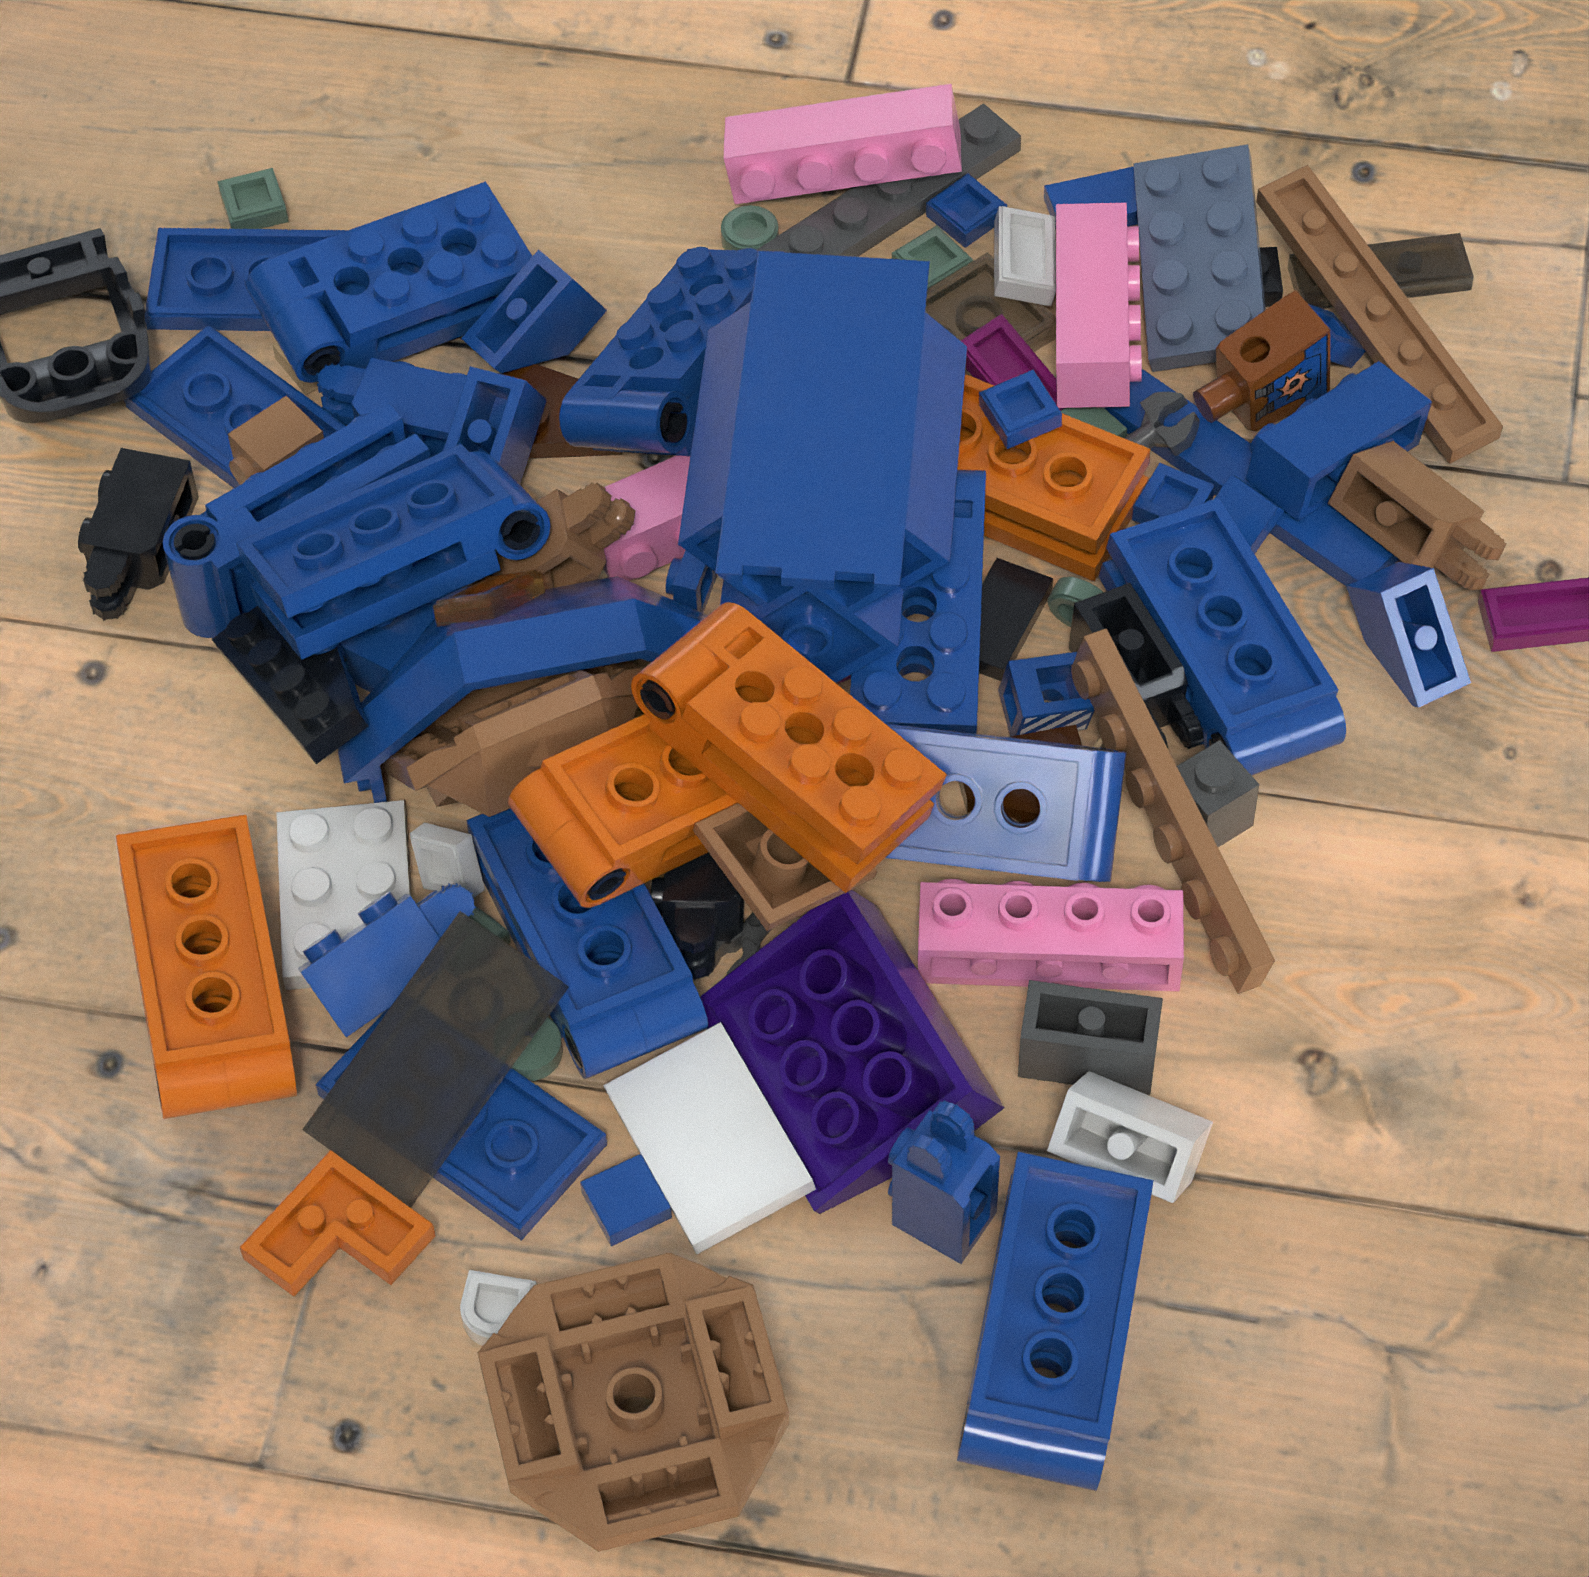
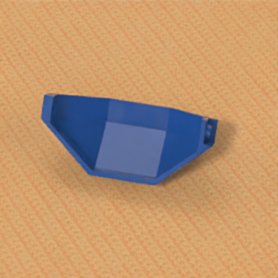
[338,576,708,803]

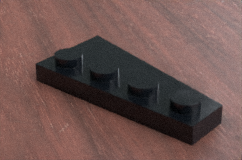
[211,606,368,764]

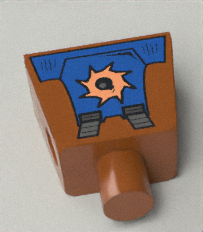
[1193,290,1330,431]

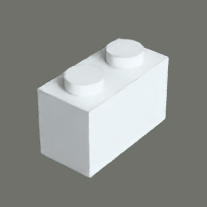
[1047,1071,1213,1203]

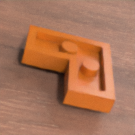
[240,1150,436,1297]

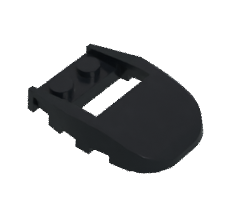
[0,228,151,423]

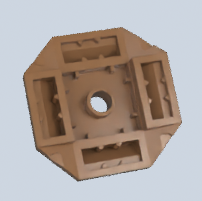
[384,661,644,817]
[477,1252,789,1552]

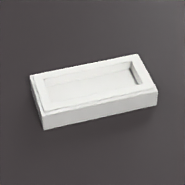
[994,206,1056,306]

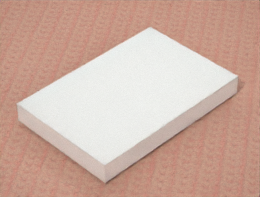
[603,1022,816,1254]

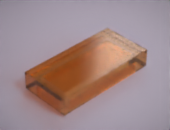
[433,569,545,627]

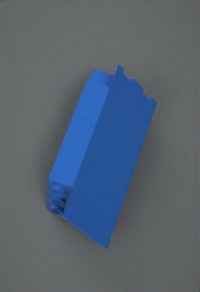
[678,251,967,683]

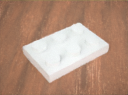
[276,800,411,990]

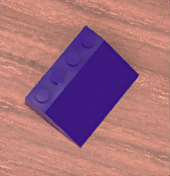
[700,890,1005,1214]

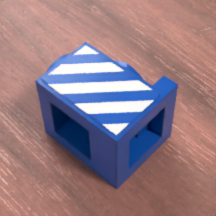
[998,652,1095,736]

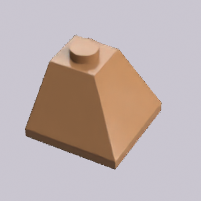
[693,803,877,931]

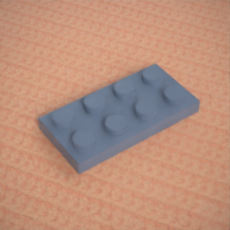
[1133,144,1266,372]

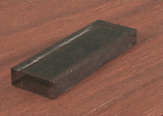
[1288,233,1474,309]

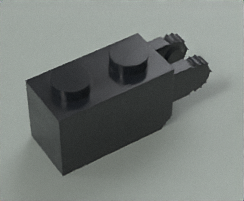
[78,448,199,621]
[1069,583,1204,749]
[651,852,745,981]

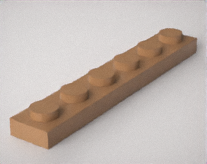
[1256,165,1503,464]
[1071,628,1275,994]

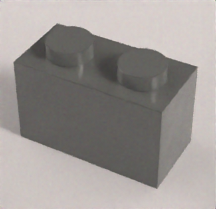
[1018,980,1163,1095]

